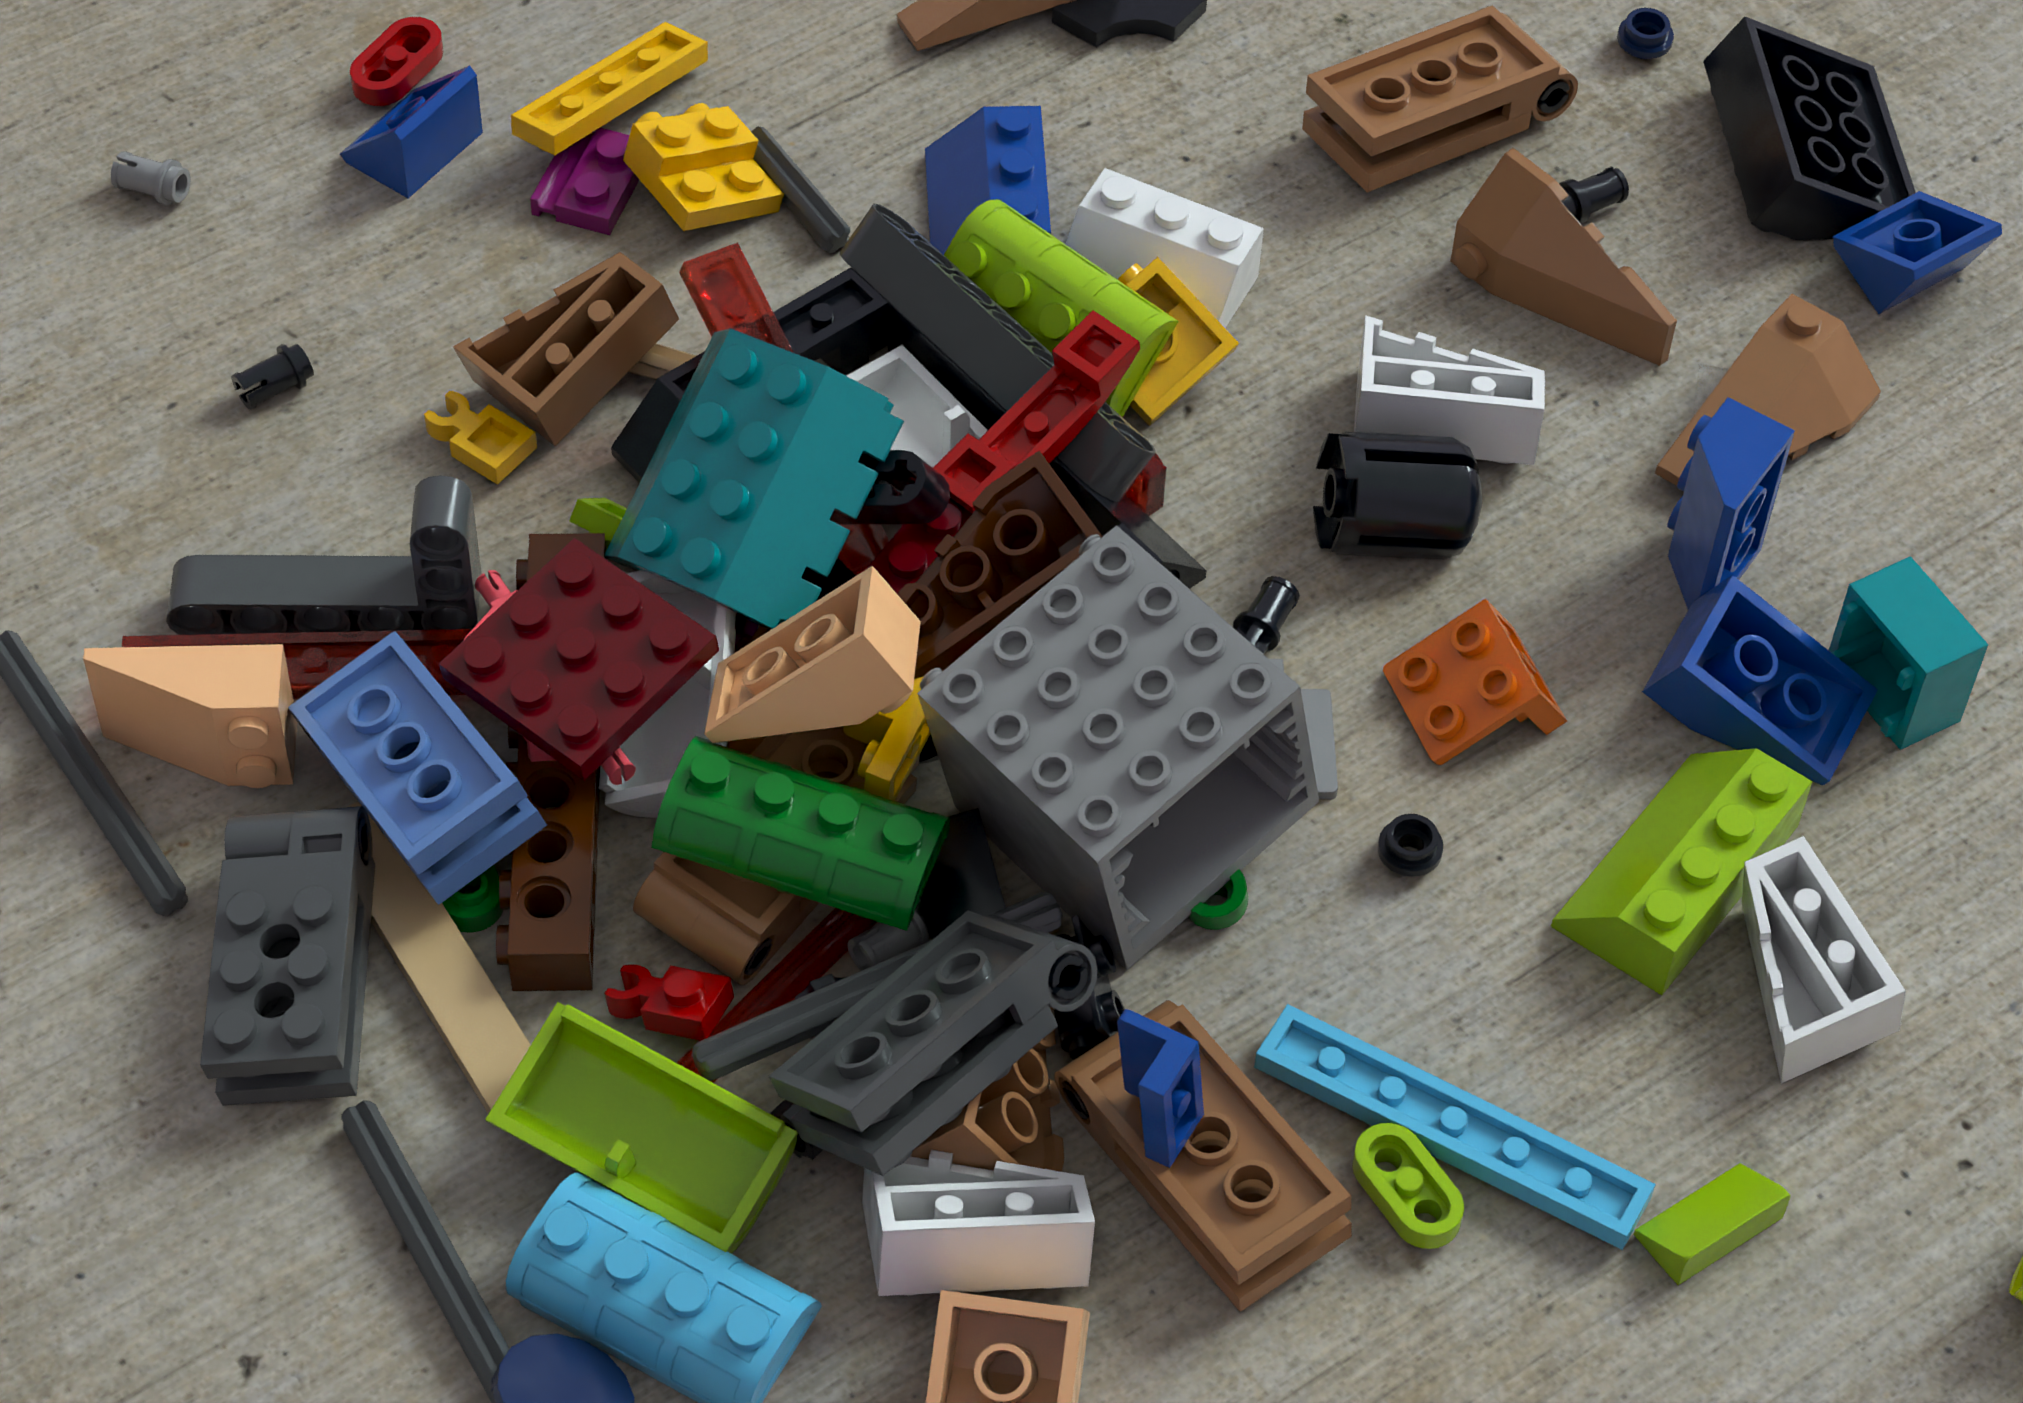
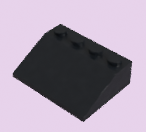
[1703,16,1916,240]

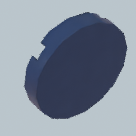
[490,1334,635,1403]

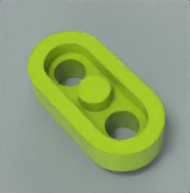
[1352,1123,1464,1249]

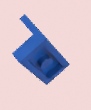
[1117,1009,1204,1168]

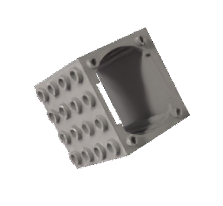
[917,525,1319,970]

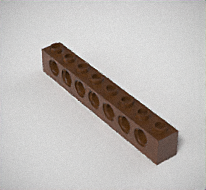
[496,533,607,991]

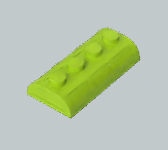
[944,199,1179,417]
[485,1002,798,1254]

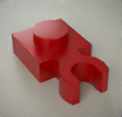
[604,964,734,1041]

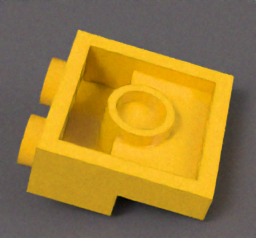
[623,103,784,231]
[1117,257,1239,426]

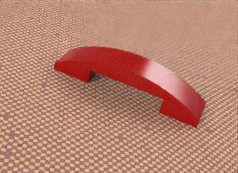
[933,310,1140,513]

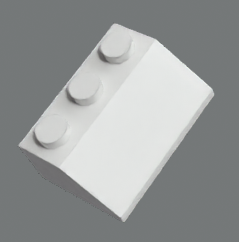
[1065,168,1264,328]

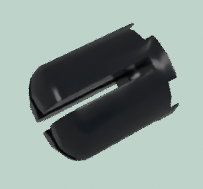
[1313,432,1483,560]

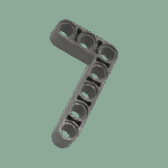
[166,475,482,641]

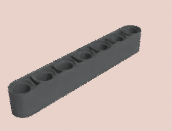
[839,203,1156,502]

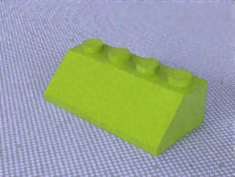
[1551,748,1813,996]

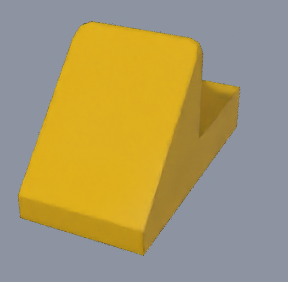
[843,676,931,801]

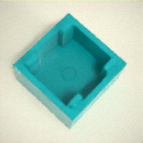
[1829,556,1989,750]

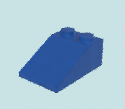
[1642,575,1878,786]

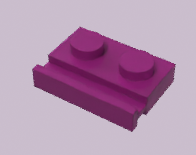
[530,127,639,236]

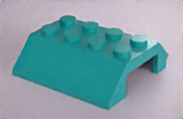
[605,328,904,630]

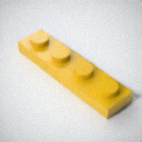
[511,22,708,156]

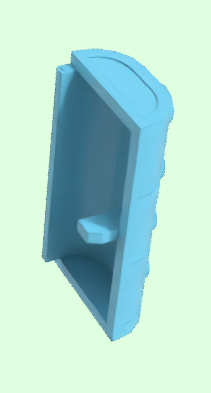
[506,1172,822,1403]

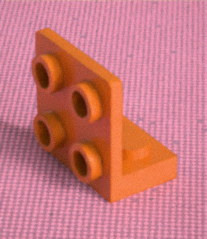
[1383,598,1567,765]

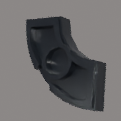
[1052,0,1207,47]

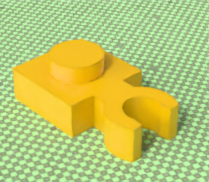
[424,391,537,485]

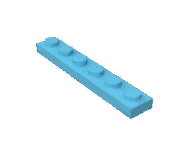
[1254,1004,1656,1250]

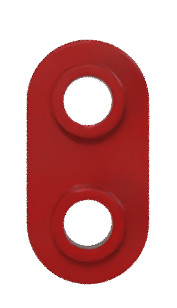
[350,17,443,106]

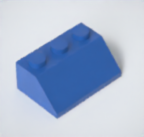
[925,106,1051,255]
[1667,397,1795,610]

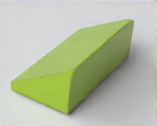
[1633,1163,1791,1285]

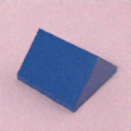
[340,65,483,199]
[1833,191,2002,314]

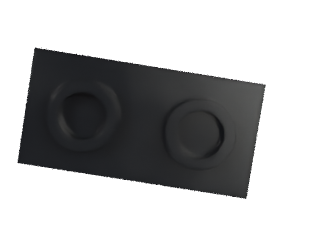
[1054,915,1125,1060]

